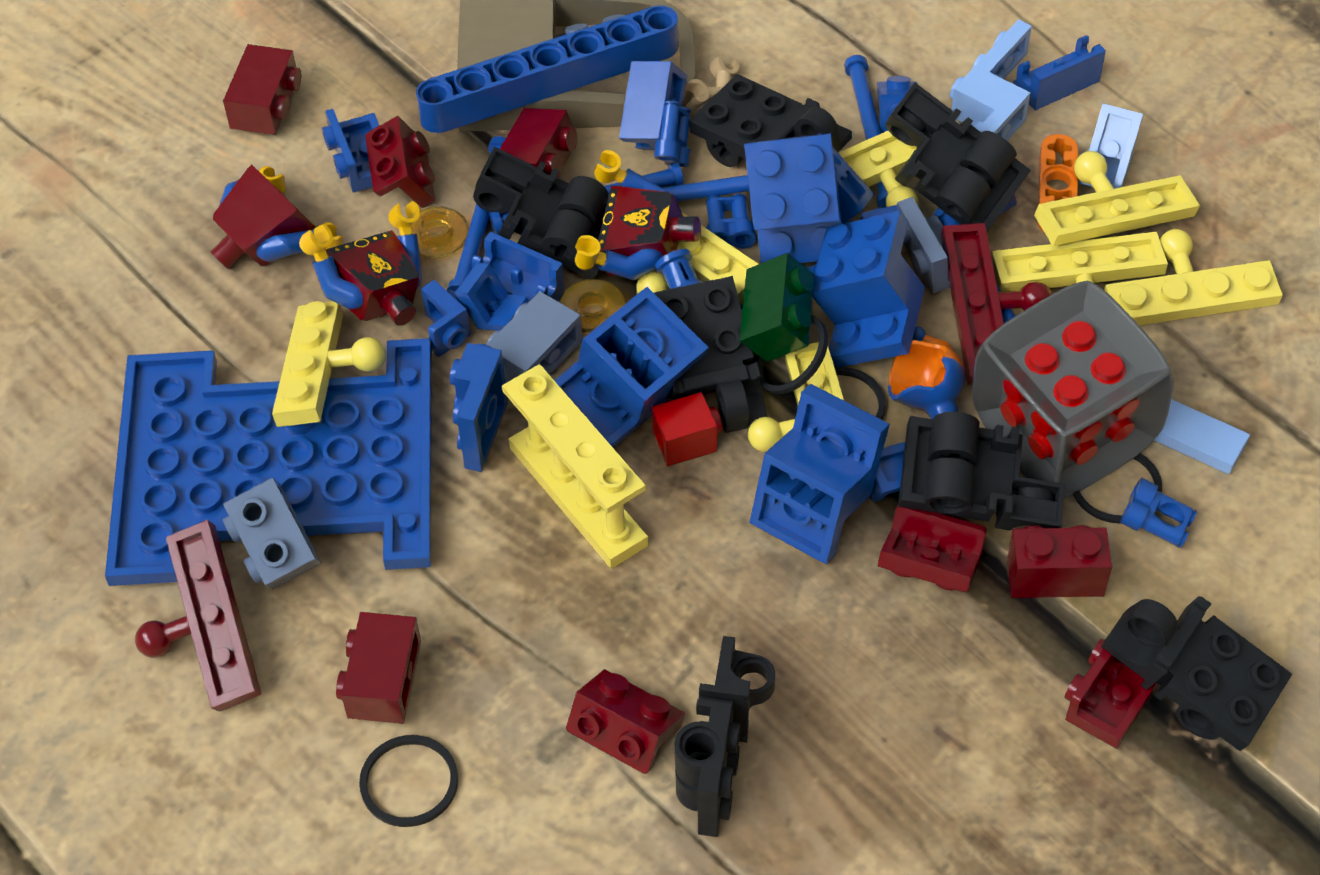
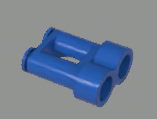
[654,101,691,167]
[706,193,756,249]
[1120,477,1197,548]

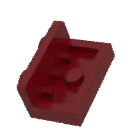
[365,116,435,208]
[877,506,987,593]
[1064,638,1158,749]
[566,669,685,774]

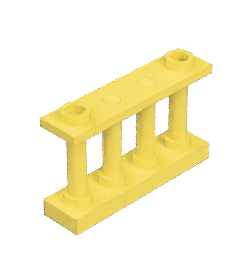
[502,364,648,569]

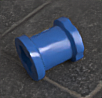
[655,249,703,289]

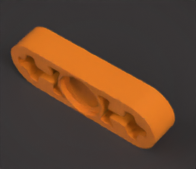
[1037,134,1078,232]

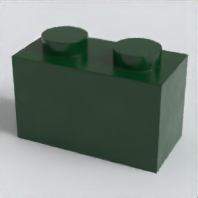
[739,253,814,362]

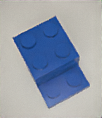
[744,133,842,263]
[812,210,925,367]
[554,287,709,448]
[749,384,890,564]

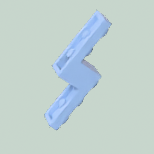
[950,19,1032,141]

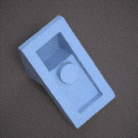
[1080,103,1144,189]

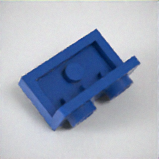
[322,109,379,193]

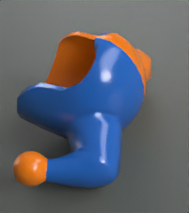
[888,326,965,419]

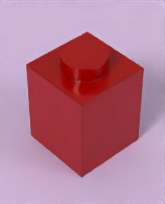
[651,392,722,467]

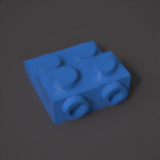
[450,343,508,472]

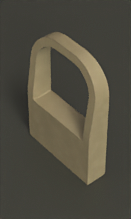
[457,0,696,131]

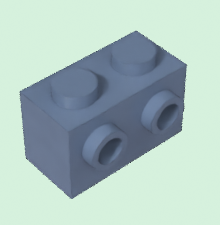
[486,291,582,383]
[222,477,322,589]

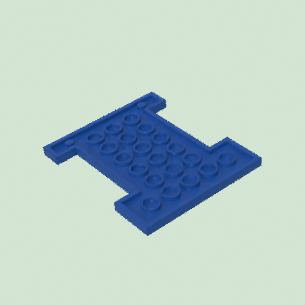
[105,338,432,586]

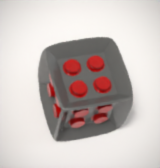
[972,280,1174,498]

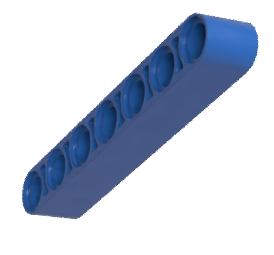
[416,5,679,133]

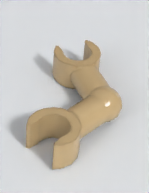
[685,52,739,109]

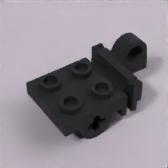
[689,74,852,167]
[885,83,1031,231]
[473,146,608,281]
[654,276,768,433]
[898,412,1065,531]
[1101,596,1292,751]
[674,636,775,837]

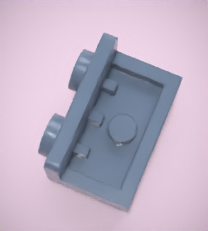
[897,197,950,294]

